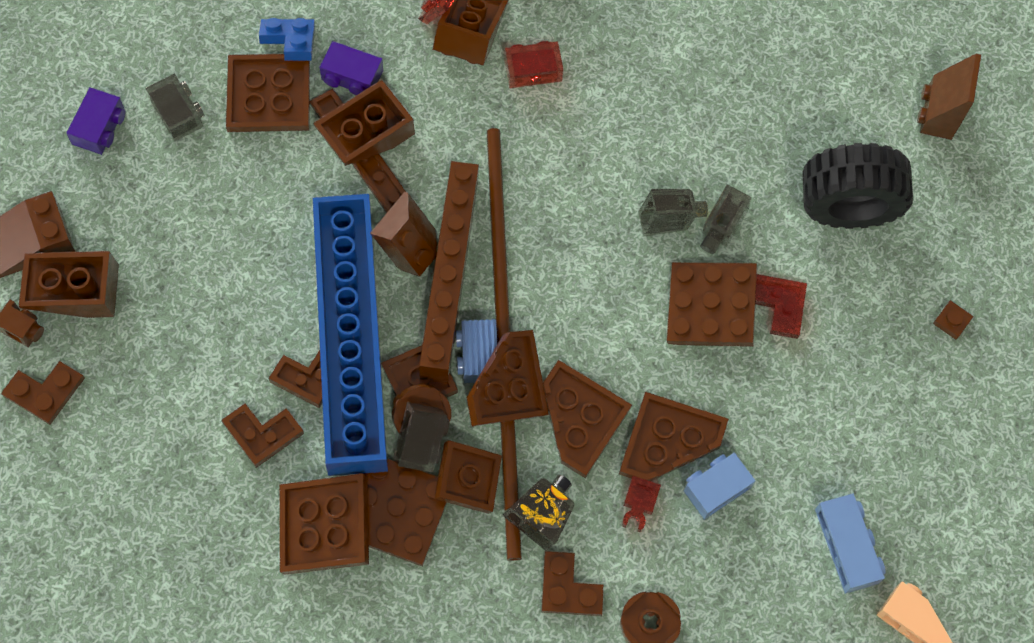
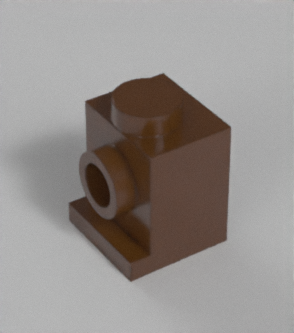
[0,299,44,348]

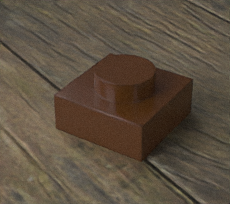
[933,300,974,340]

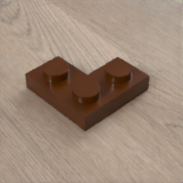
[268,350,323,408]
[1,361,85,425]
[221,403,304,468]
[541,551,604,616]

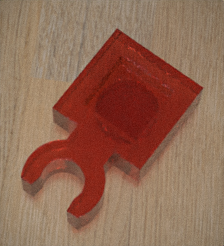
[622,476,661,533]

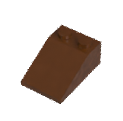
[432,0,509,66]
[917,53,981,140]
[313,80,415,166]
[0,191,76,278]
[19,251,119,318]

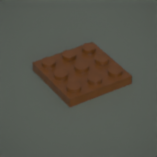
[226,54,310,132]
[667,262,757,347]
[363,459,447,567]
[279,473,369,575]

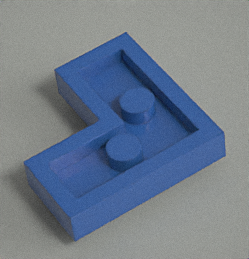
[259,18,315,61]

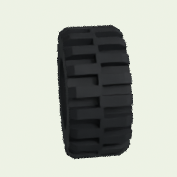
[802,143,913,229]

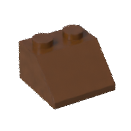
[370,192,437,277]

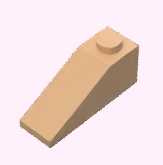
[877,581,953,643]

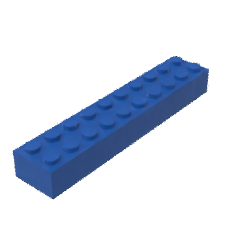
[313,194,388,476]

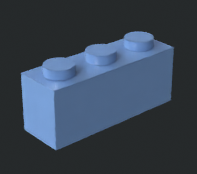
[815,493,886,594]

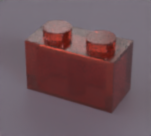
[504,41,563,88]

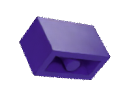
[319,41,384,96]
[66,87,126,155]

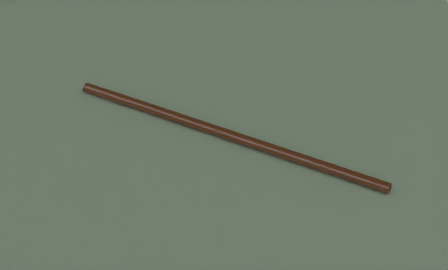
[487,128,522,561]

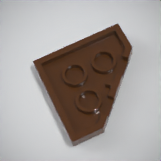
[466,330,549,427]
[543,360,632,479]
[619,392,729,484]

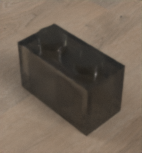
[145,73,205,142]
[393,402,449,473]

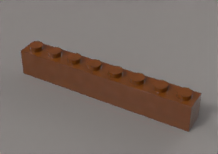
[419,161,479,382]

